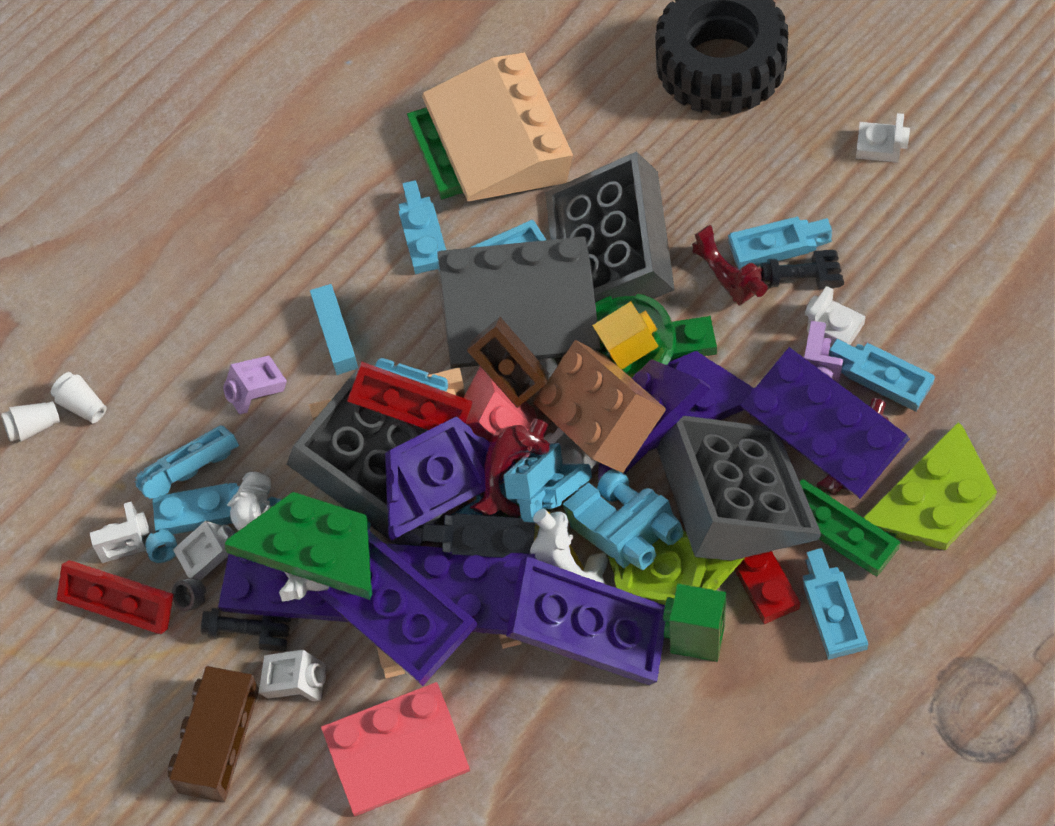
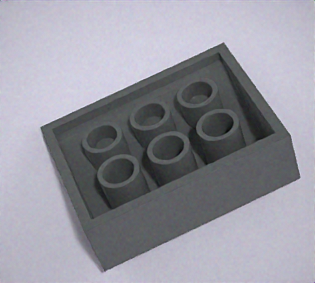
[545,151,675,303]
[437,236,600,369]
[286,367,446,546]
[657,416,821,561]

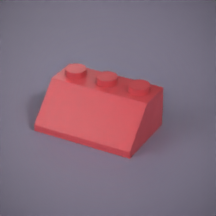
[321,682,470,817]

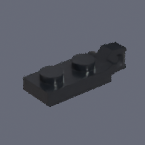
[422,513,535,558]

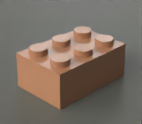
[533,340,666,473]

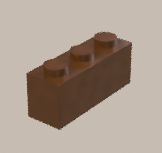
[168,666,259,803]

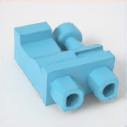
[562,469,684,570]

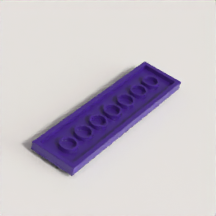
[218,533,536,635]

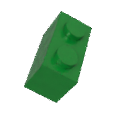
[663,583,726,662]

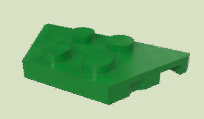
[224,492,372,600]

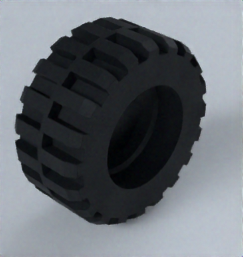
[655,0,789,115]

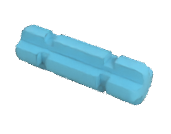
[375,358,448,392]

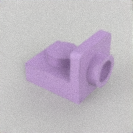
[804,321,843,383]
[223,356,287,414]

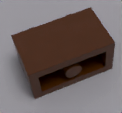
[467,317,550,408]

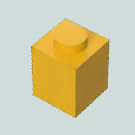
[592,302,659,370]

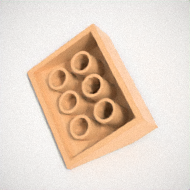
[422,52,573,202]

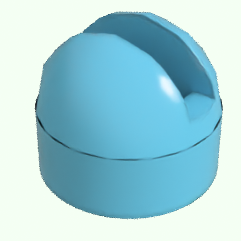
[146,529,177,563]

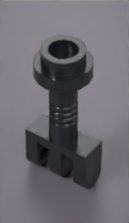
[760,250,844,289]
[201,607,291,652]

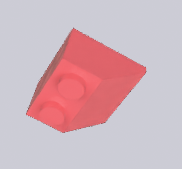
[464,366,544,463]

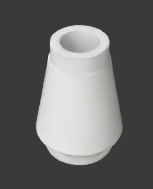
[51,372,107,424]
[1,401,60,442]

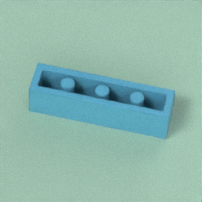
[310,284,358,375]
[504,443,563,499]

